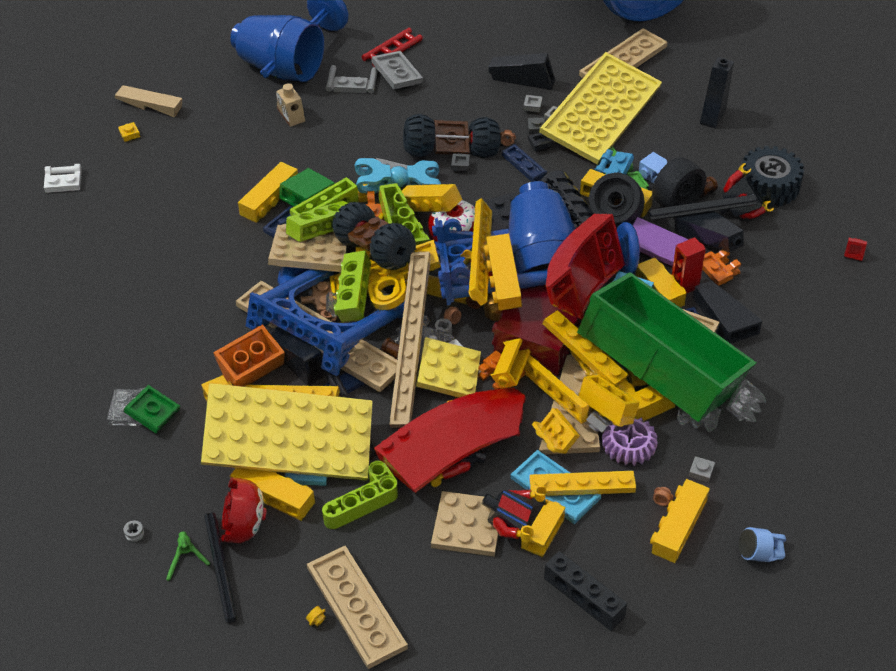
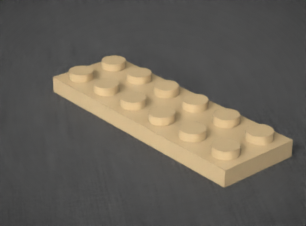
[579,28,667,78]
[307,546,408,669]

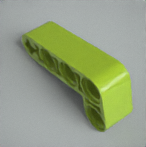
[322,461,398,529]

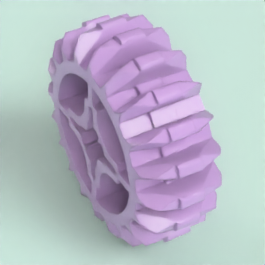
[602,417,658,466]

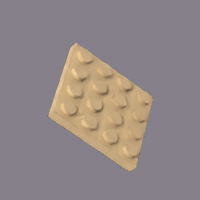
[268,224,347,272]

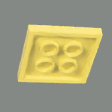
[416,337,481,397]

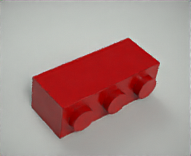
[672,237,706,293]

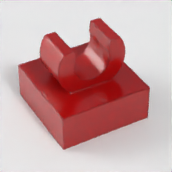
[844,238,867,261]

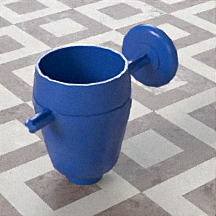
[230,0,349,81]
[508,181,640,274]

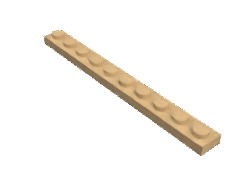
[389,252,431,428]

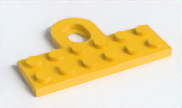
[330,240,441,310]

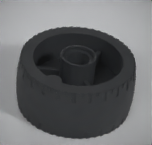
[652,157,707,208]
[589,172,645,228]

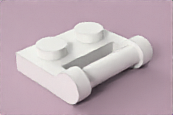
[44,164,82,193]

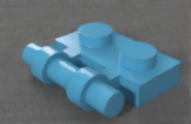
[595,149,634,175]

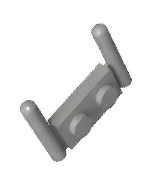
[326,65,378,94]

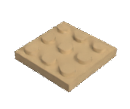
[431,491,499,557]

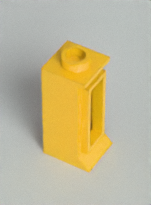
[491,338,531,389]
[521,499,566,557]

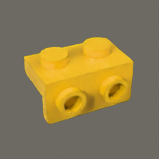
[532,408,580,454]

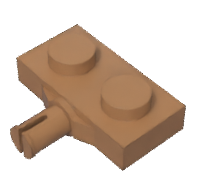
[301,281,335,314]

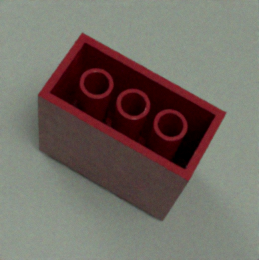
[492,285,589,377]

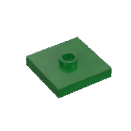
[123,385,180,433]

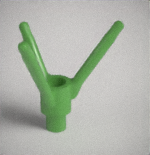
[166,531,210,581]

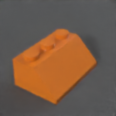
[213,324,285,387]

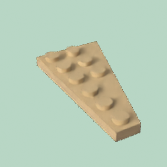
[539,355,600,455]

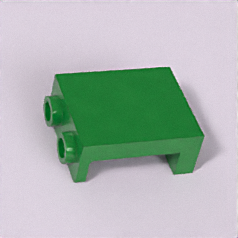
[279,168,335,207]

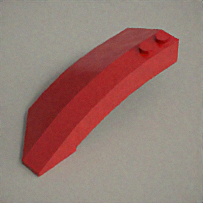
[546,214,625,320]
[374,387,526,493]

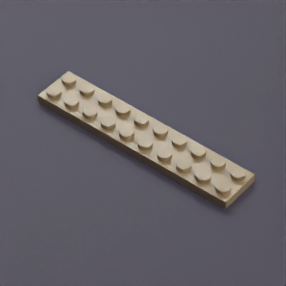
[236,281,397,392]

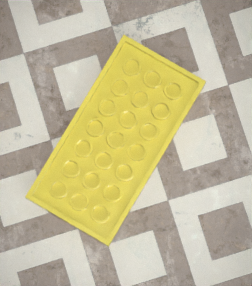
[539,52,662,165]
[201,383,372,481]

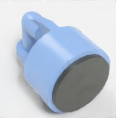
[739,527,786,562]

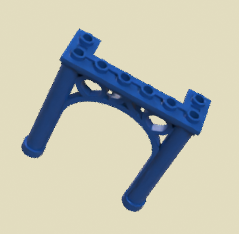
[432,218,548,306]
[246,269,405,376]

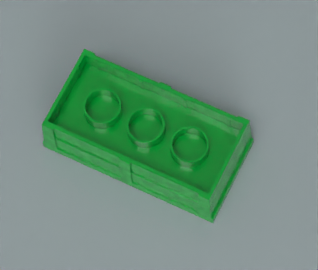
[577,272,757,422]

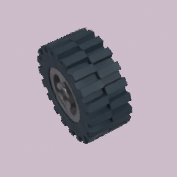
[742,146,804,207]

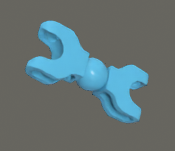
[355,158,441,194]

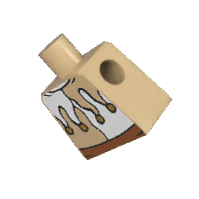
[276,84,305,127]

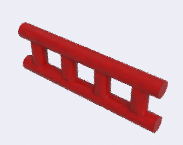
[361,28,423,67]

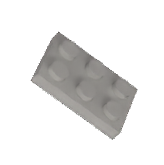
[371,51,423,89]

